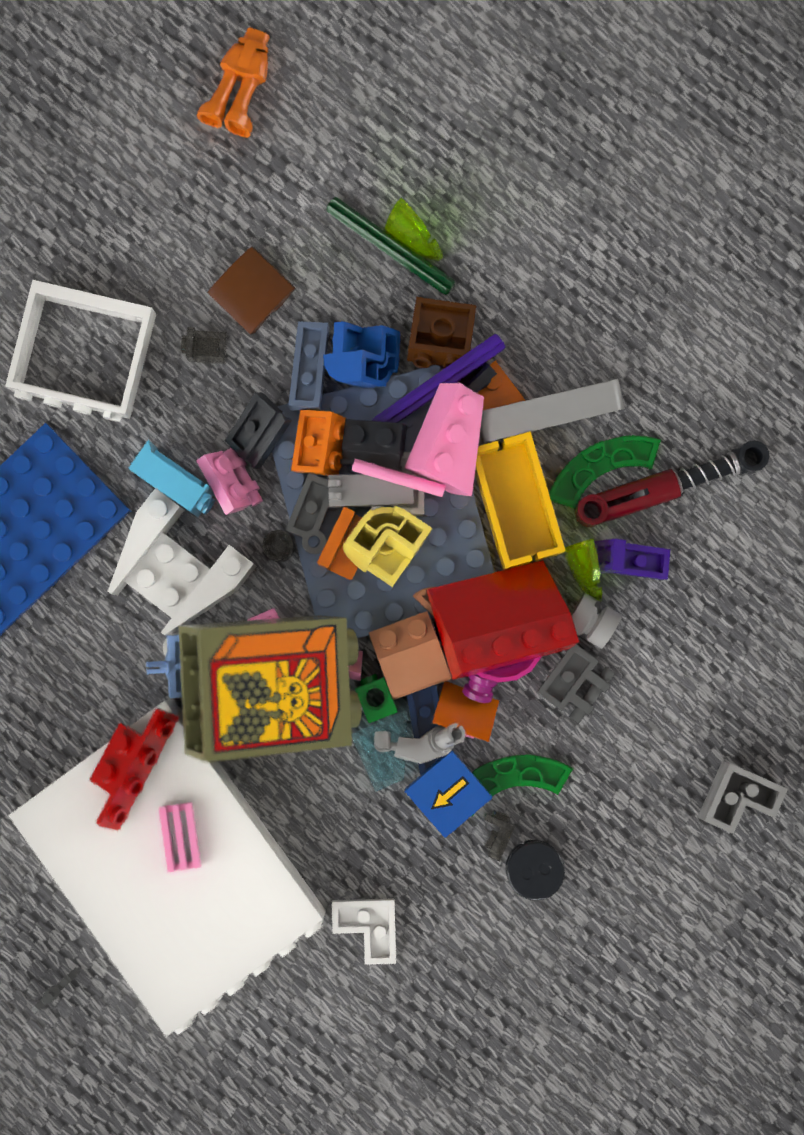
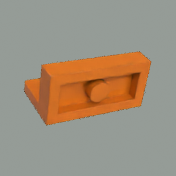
[317,507,362,580]

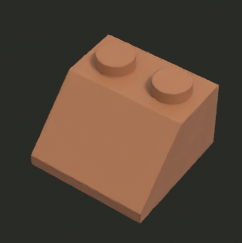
[369,611,452,700]

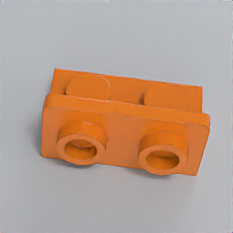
[291,410,346,476]

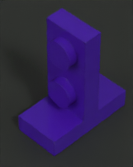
[585,538,671,580]

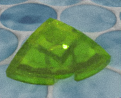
[384,197,443,261]
[564,539,602,603]

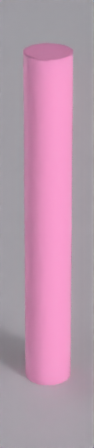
[351,459,446,497]

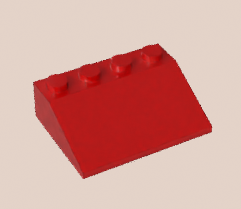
[426,560,580,680]

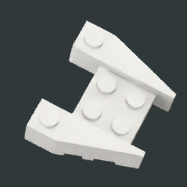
[108,488,257,636]

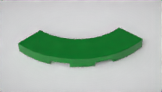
[549,435,661,509]
[472,755,573,816]

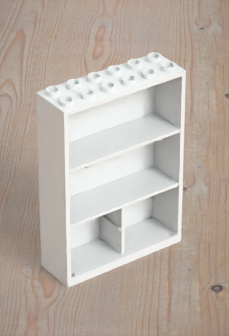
[8,700,326,1036]

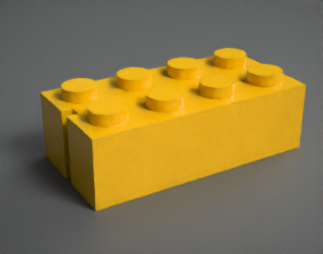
[475,431,566,570]

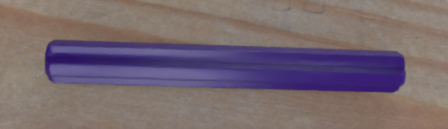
[371,334,506,423]

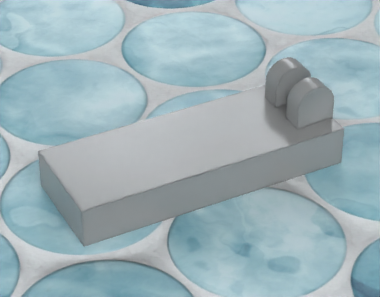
[328,473,414,508]

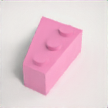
[404,383,484,496]

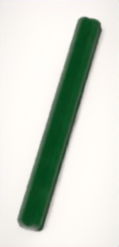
[326,197,455,295]

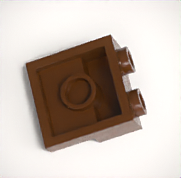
[407,297,477,369]

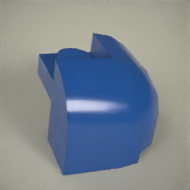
[323,321,400,388]

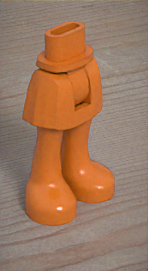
[197,28,270,138]

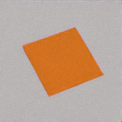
[432,681,499,742]

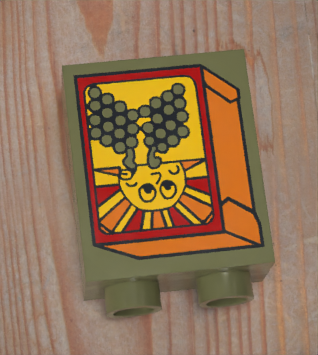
[179,615,361,762]

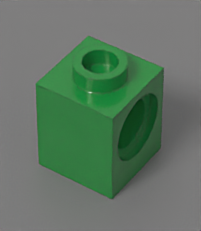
[355,674,398,724]

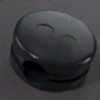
[505,840,565,901]

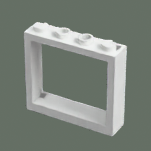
[5,280,156,422]

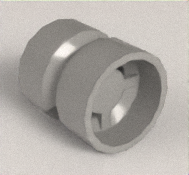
[571,593,622,649]

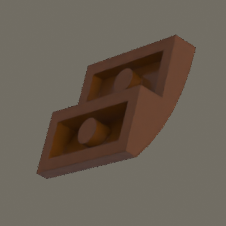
[207,247,296,334]

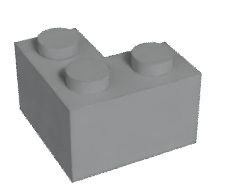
[697,761,788,834]

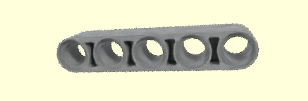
[480,379,625,443]

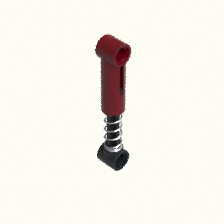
[574,440,770,528]

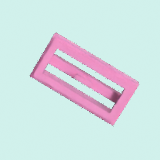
[159,802,201,872]

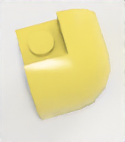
[343,506,432,587]

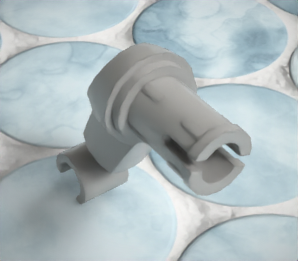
[374,723,466,764]

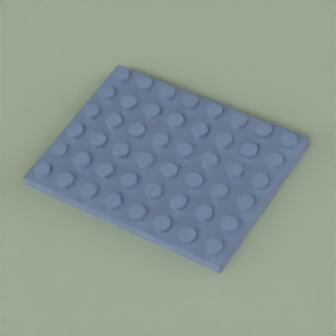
[272,365,494,638]

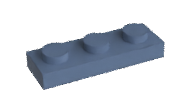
[288,321,330,411]

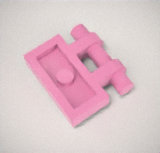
[196,448,263,515]

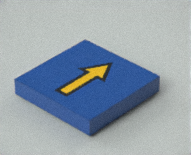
[404,750,493,838]

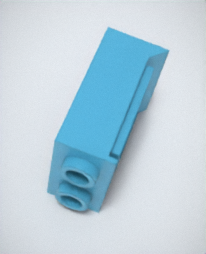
[128,440,216,517]

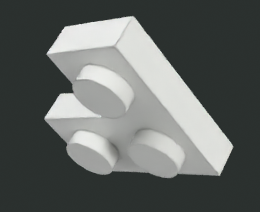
[332,898,396,965]

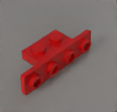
[89,708,179,831]

